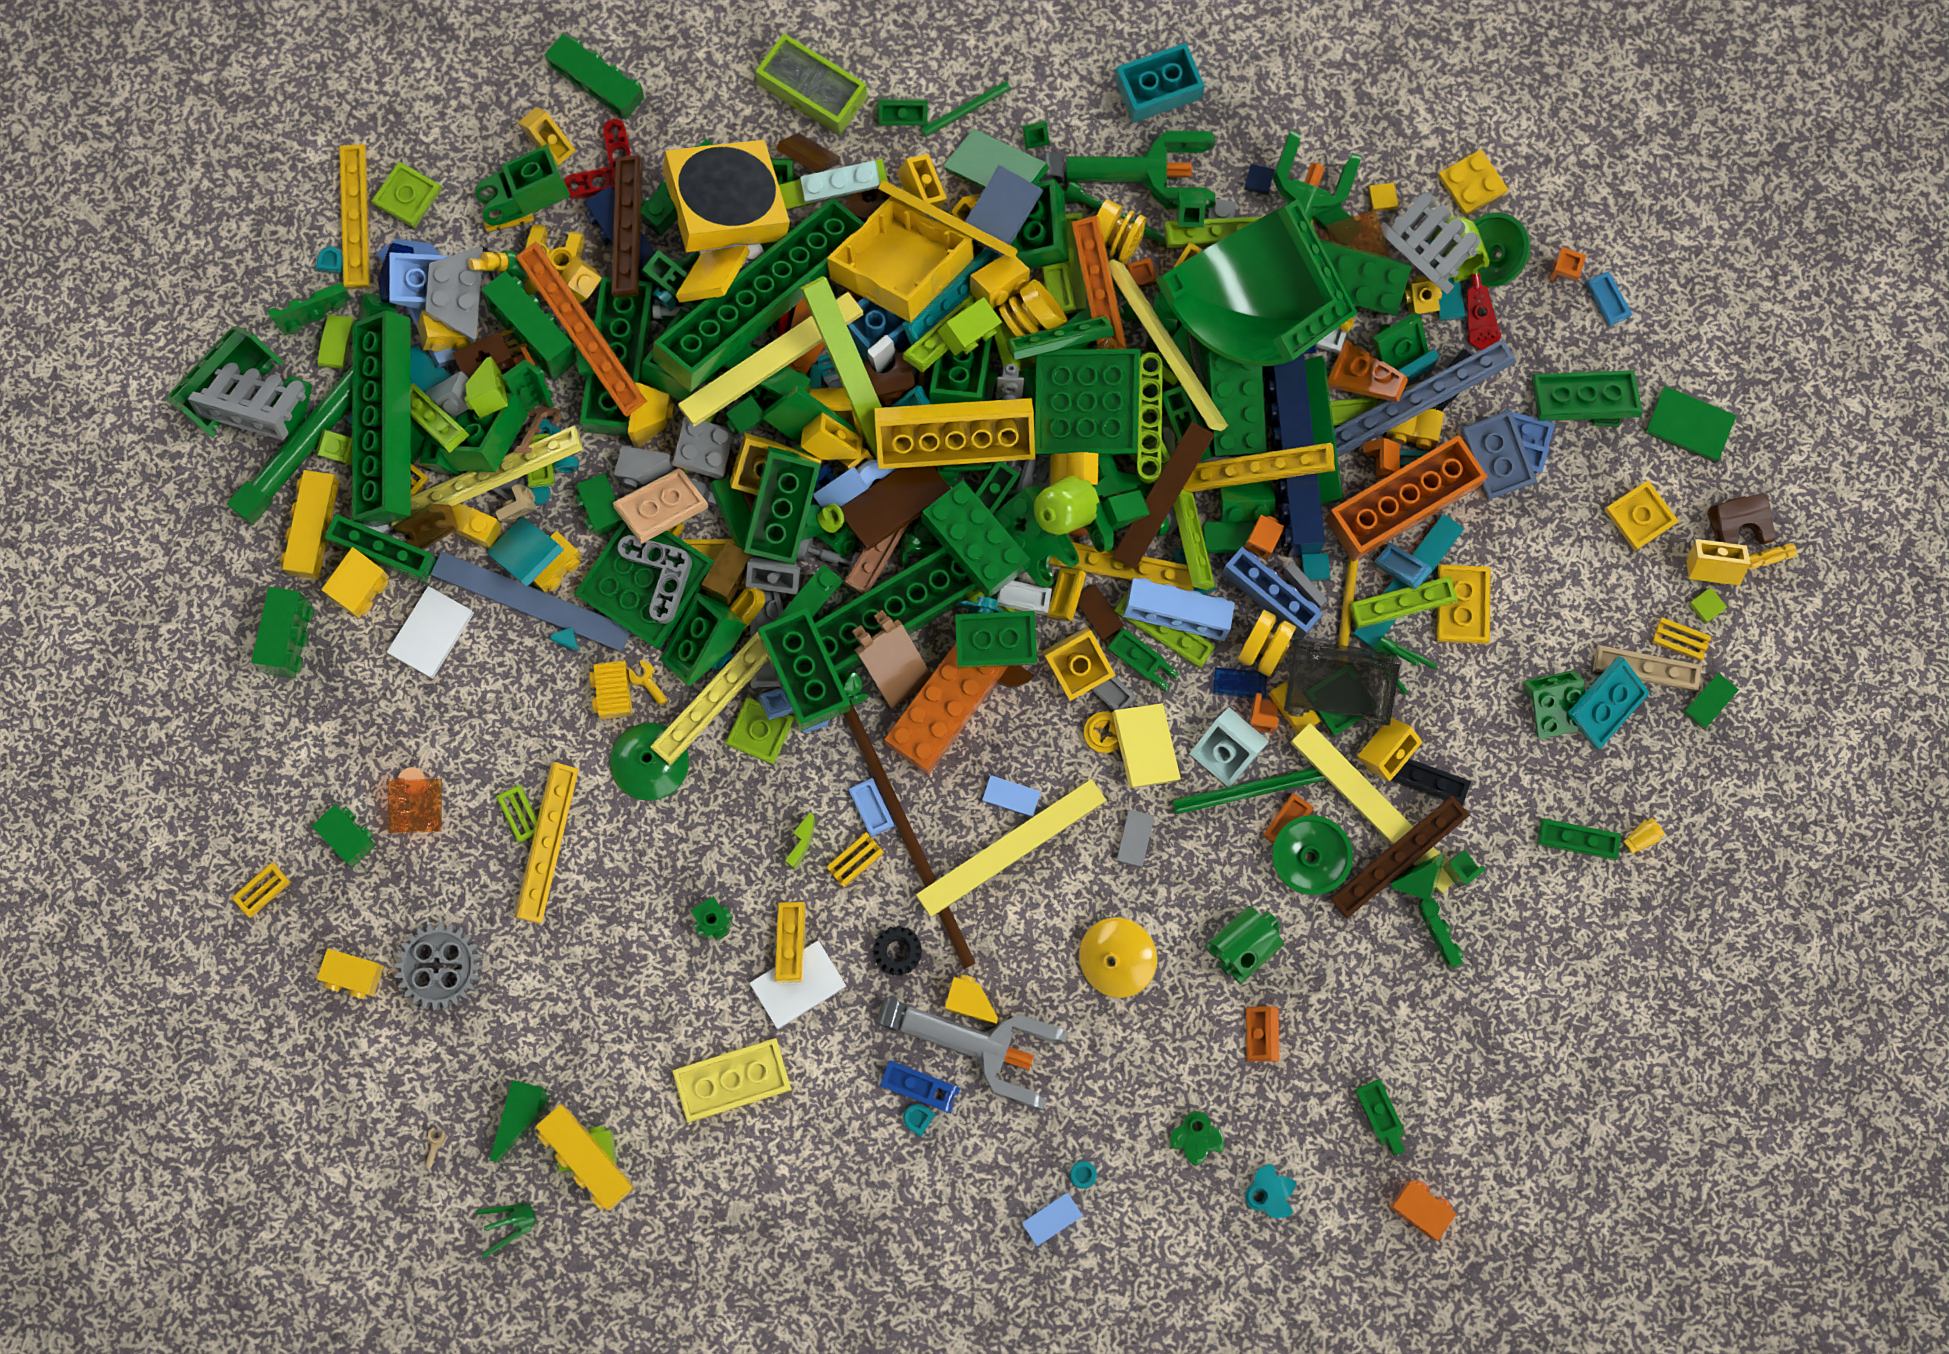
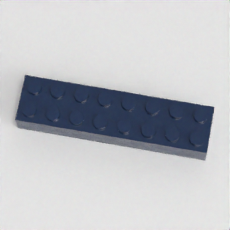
[1262,353,1325,558]

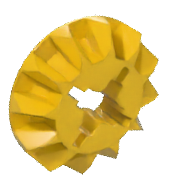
[1084,712,1120,754]

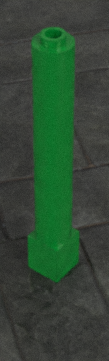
[227,366,353,526]

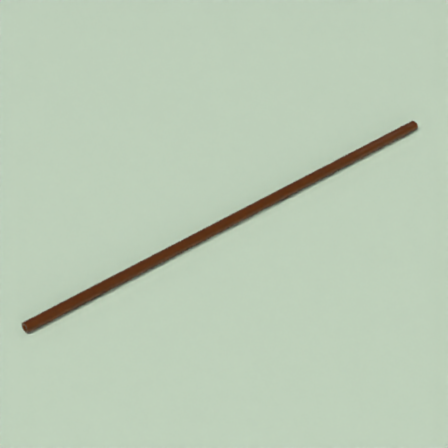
[726,447,976,969]

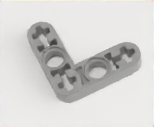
[618,535,692,624]

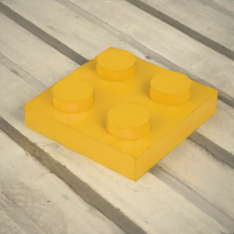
[1438,149,1509,216]
[1605,480,1679,551]

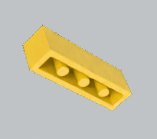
[280,470,340,580]
[535,1104,636,1211]

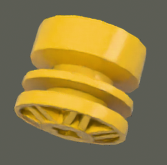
[1097,199,1147,265]
[999,279,1067,337]

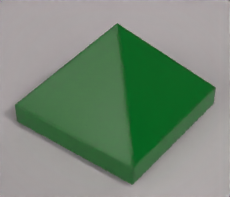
[1022,120,1050,150]

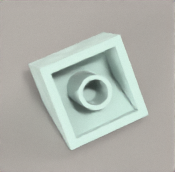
[1189,708,1269,787]

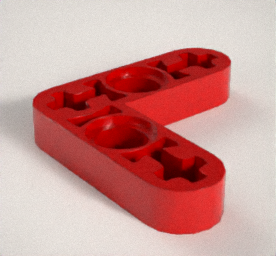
[564,119,631,200]

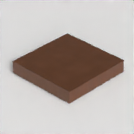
[776,133,841,173]

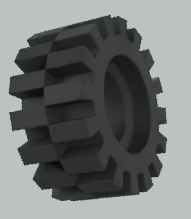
[873,926,922,976]

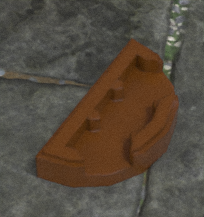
[997,665,1035,688]

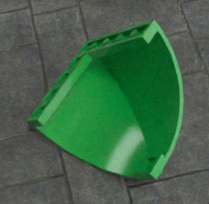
[1155,199,1357,366]

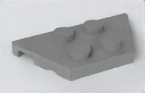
[425,247,483,343]

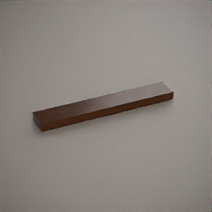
[611,155,643,298]
[1112,422,1215,570]
[1329,795,1470,919]

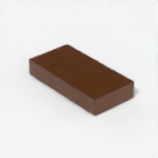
[1077,584,1125,642]

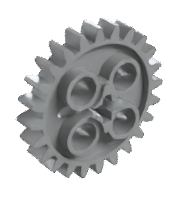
[394,923,483,1011]

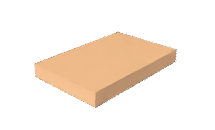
[613,468,708,544]

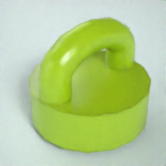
[817,503,844,533]

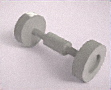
[797,537,860,571]

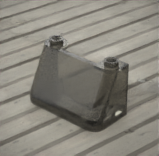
[1283,639,1400,728]

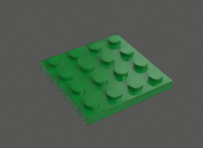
[1035,349,1141,455]
[574,521,715,650]

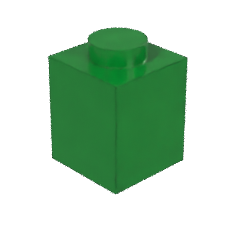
[1176,191,1206,228]
[726,396,766,436]

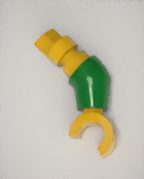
[468,250,538,295]

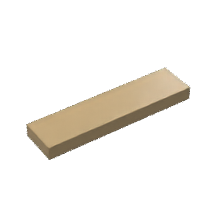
[1593,645,1702,692]

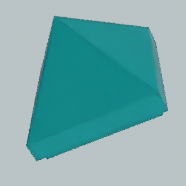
[550,627,580,652]

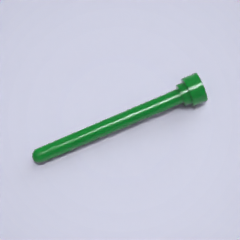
[1064,181,1171,249]

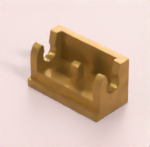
[396,504,458,550]
[701,542,752,606]

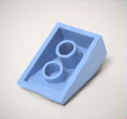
[390,253,450,310]

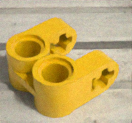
[525,224,585,275]

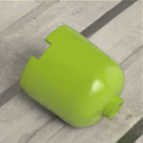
[1431,217,1490,282]
[1034,475,1099,535]

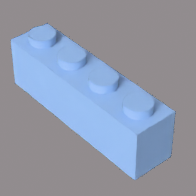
[1123,578,1235,641]

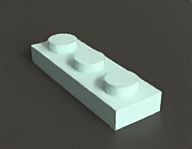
[800,160,880,203]

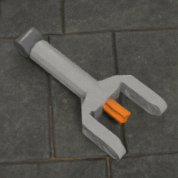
[875,997,1069,1110]

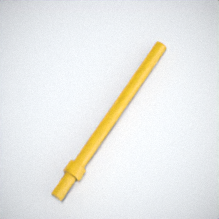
[1335,557,1359,668]

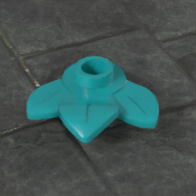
[957,596,1006,614]
[1245,1164,1297,1218]

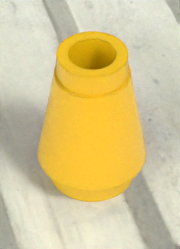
[1623,818,1665,854]

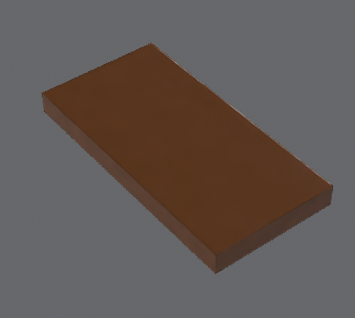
[841,466,951,551]

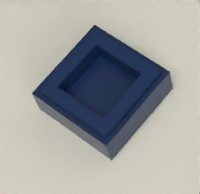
[1244,164,1275,195]

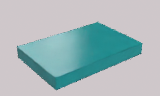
[486,516,564,587]
[1568,656,1650,750]

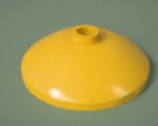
[1079,917,1158,998]

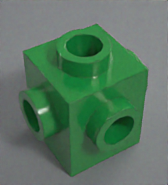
[690,896,733,941]

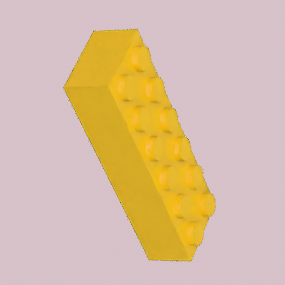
[874,398,1035,469]

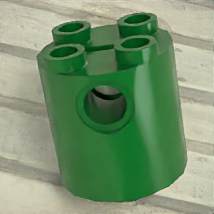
[1204,905,1284,985]

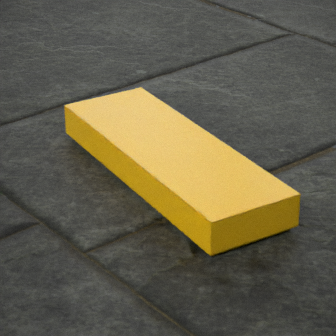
[775,902,806,983]

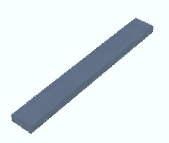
[1334,339,1517,457]
[431,551,631,653]

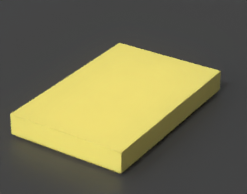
[1112,703,1181,789]

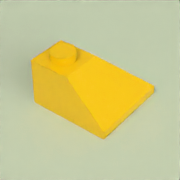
[628,383,675,448]

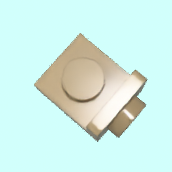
[495,484,537,522]

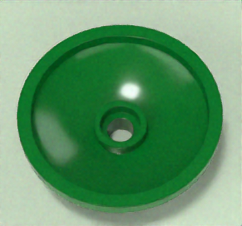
[1467,212,1531,288]
[610,723,689,801]
[1272,815,1353,896]

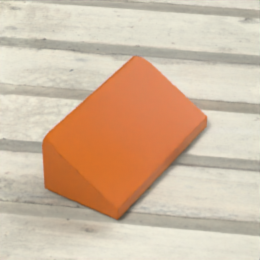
[1246,1006,1279,1062]

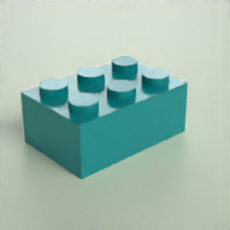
[1115,43,1205,123]

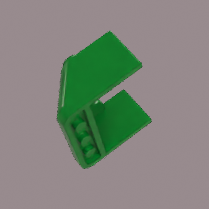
[166,326,284,438]

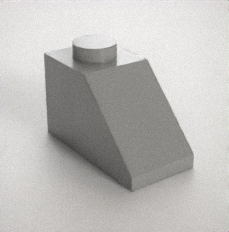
[425,371,469,417]
[614,446,676,489]
[746,555,800,594]

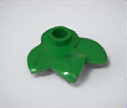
[1170,1111,1224,1166]

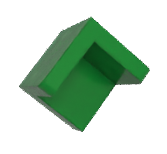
[358,293,397,320]
[1442,850,1486,888]

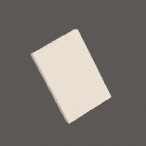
[387,586,474,679]
[750,940,847,1029]

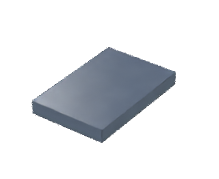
[960,165,1043,256]
[1461,410,1537,501]

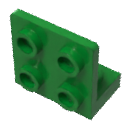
[1523,670,1585,739]

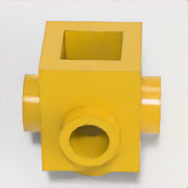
[1403,275,1442,314]

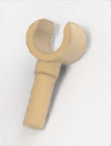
[425,1128,446,1168]

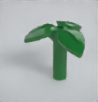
[900,528,943,570]
[839,671,869,706]

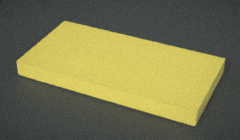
[672,1038,792,1123]

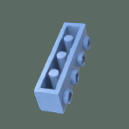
[1222,547,1323,640]

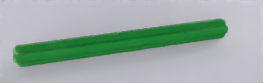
[1173,767,1326,814]

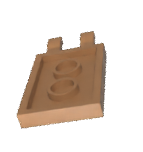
[852,610,932,709]

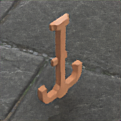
[513,406,562,454]

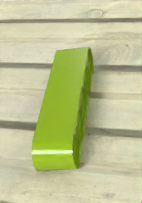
[1137,352,1162,484]

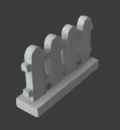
[1377,192,1480,294]
[188,363,306,440]

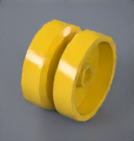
[1237,609,1297,677]

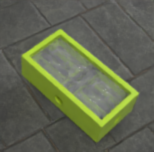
[755,33,868,136]

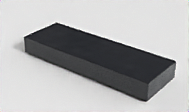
[1391,758,1471,806]

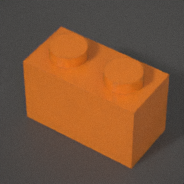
[1389,1179,1457,1241]

